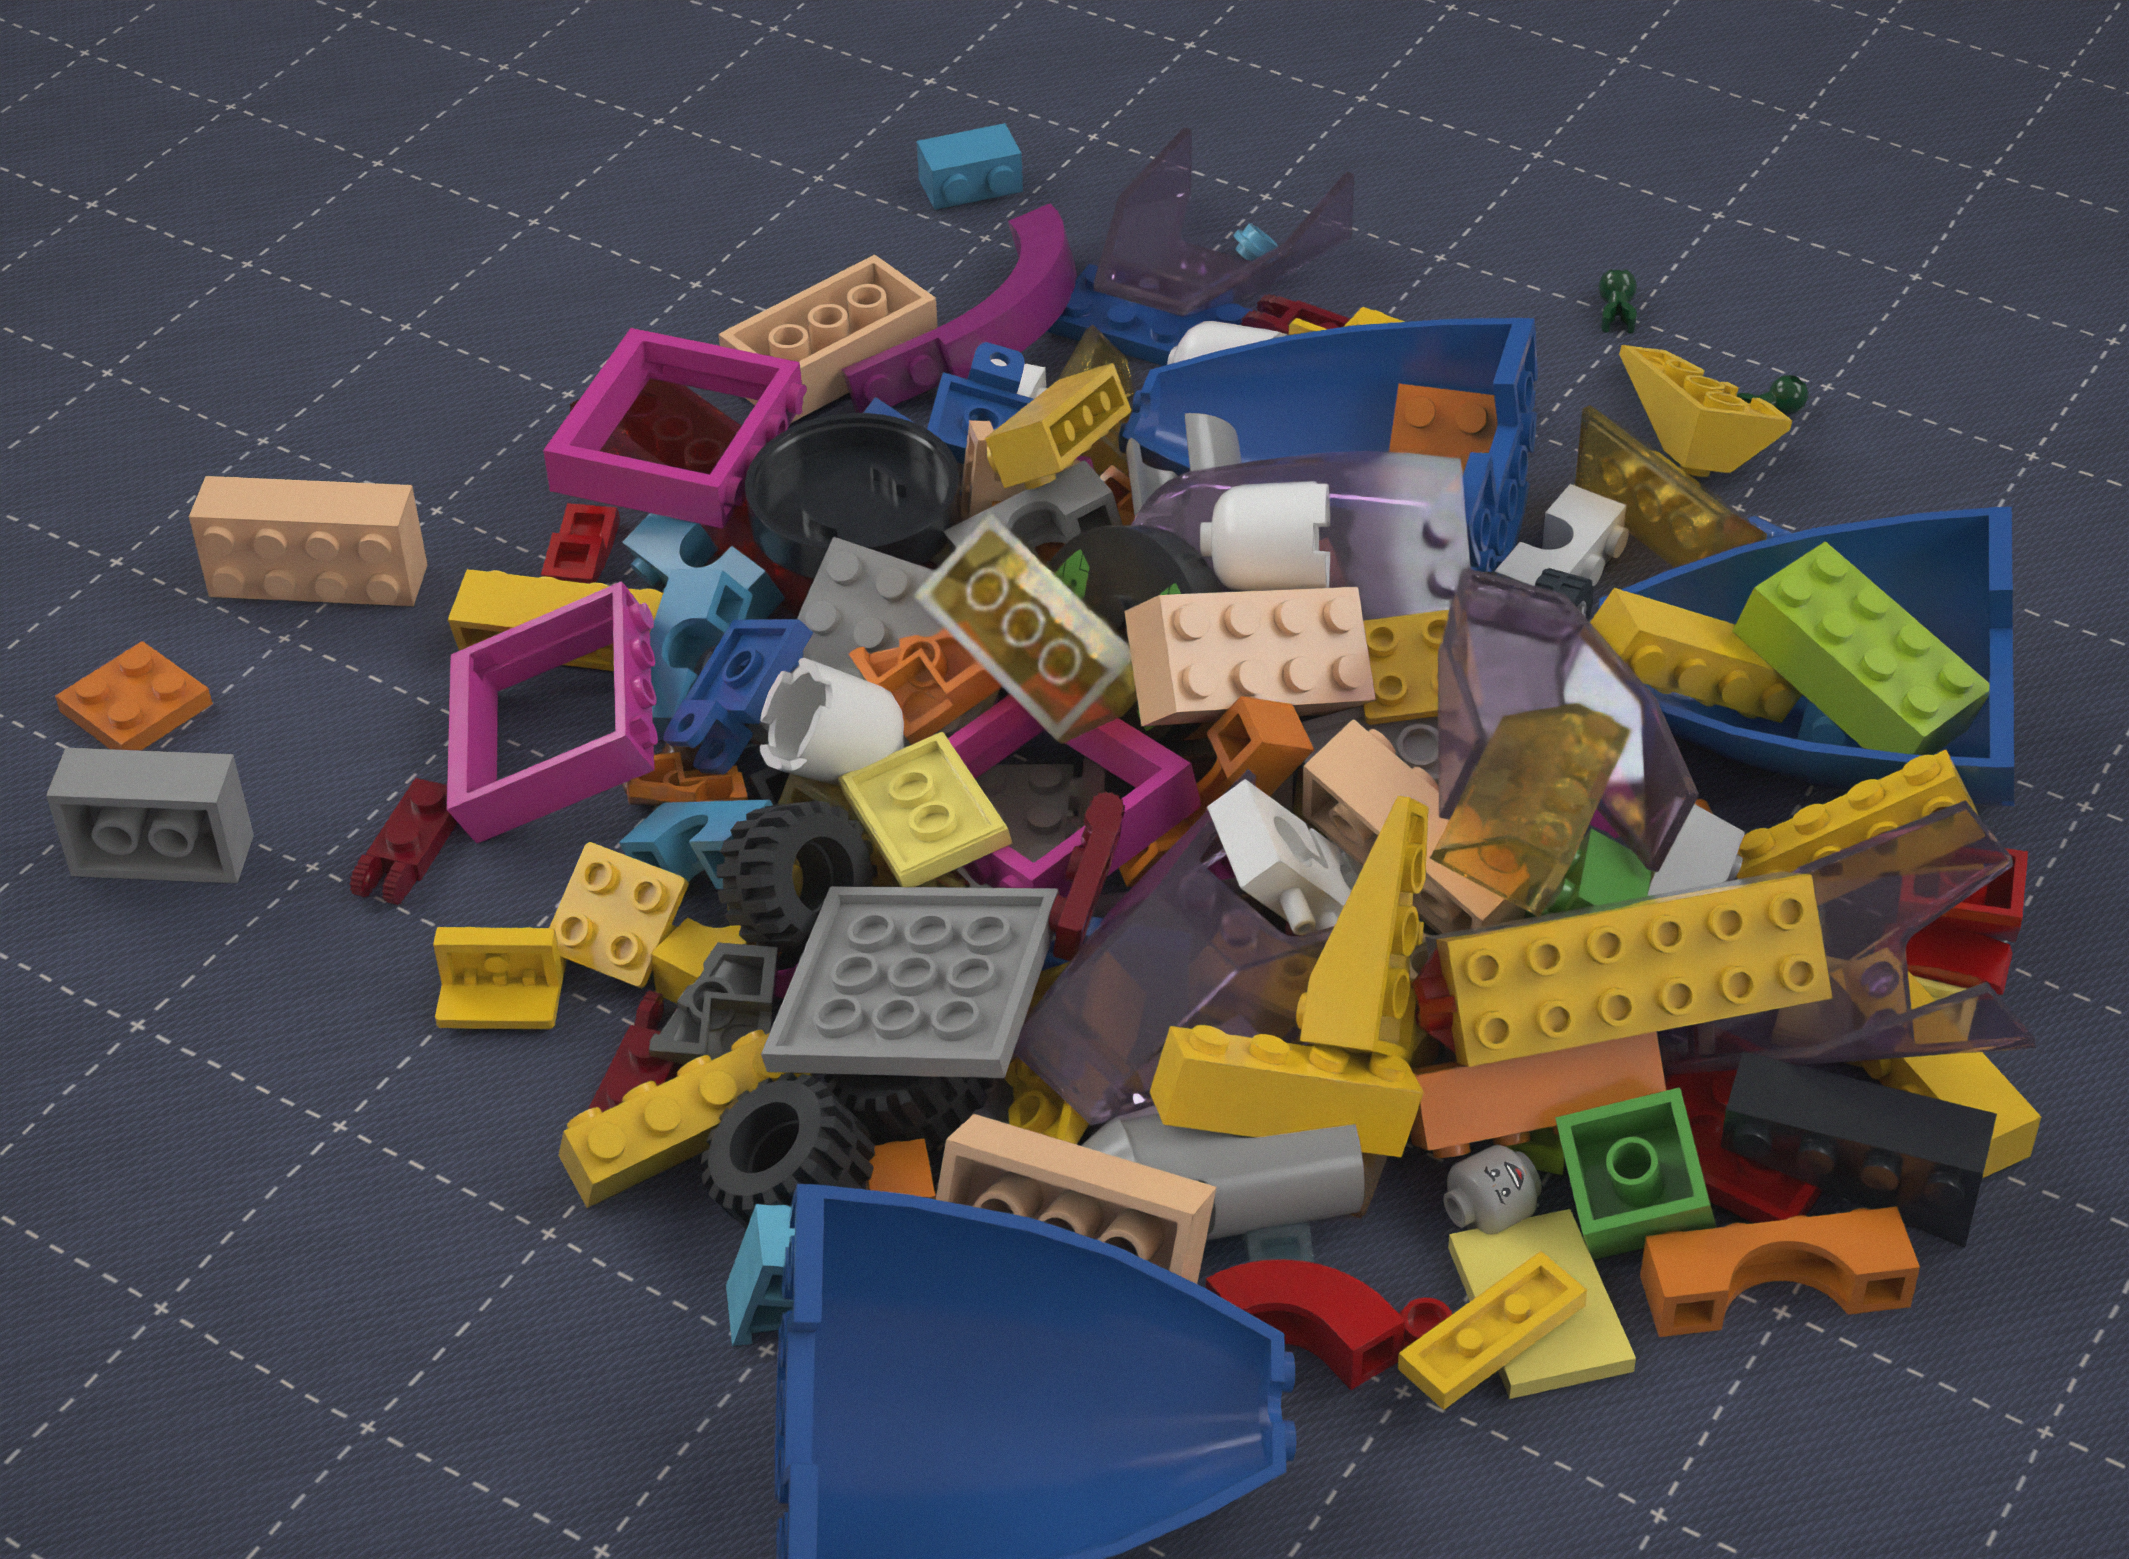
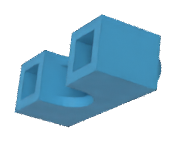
[623,513,785,620]
[650,569,753,742]
[619,800,773,889]

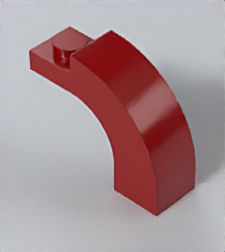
[1206,1259,1405,1390]

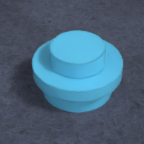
[1233,223,1279,266]

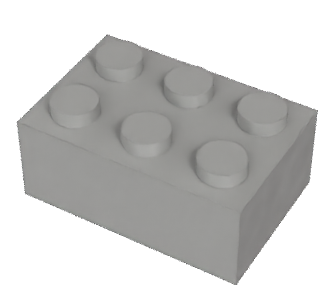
[46,748,254,883]

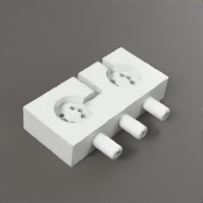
[1207,779,1363,948]

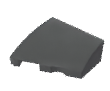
[649,942,778,1065]

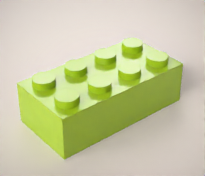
[1732,541,1989,755]

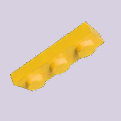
[1398,1251,1587,1410]

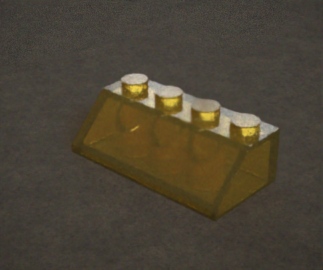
[1575,405,1767,568]
[913,512,1138,744]
[1430,702,1632,917]

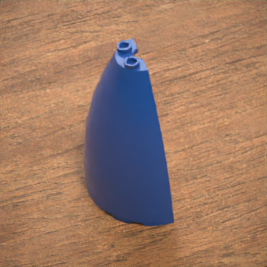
[1118,318,1538,579]
[1584,507,2014,806]
[774,1184,1296,1559]

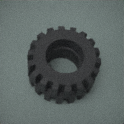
[716,801,878,953]
[701,1073,875,1230]
[823,1074,993,1151]

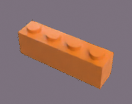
[1410,1032,1666,1158]

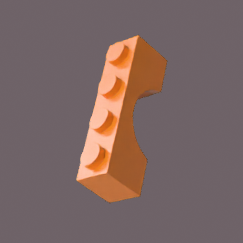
[1119,696,1314,892]
[1640,1207,1920,1337]

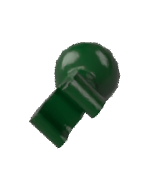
[1598,269,1637,333]
[1736,375,1809,414]

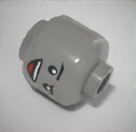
[1443,1145,1542,1234]

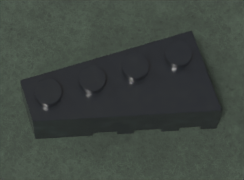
[1720,1051,1997,1248]

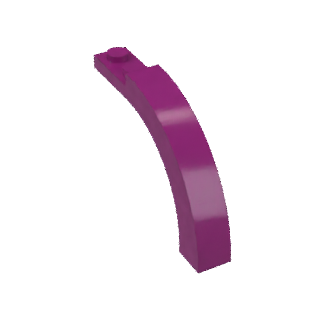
[841,203,1077,413]

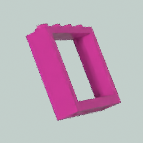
[543,328,807,529]
[447,581,658,844]
[947,671,1201,897]

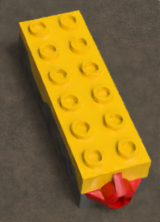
[1410,872,1832,1067]

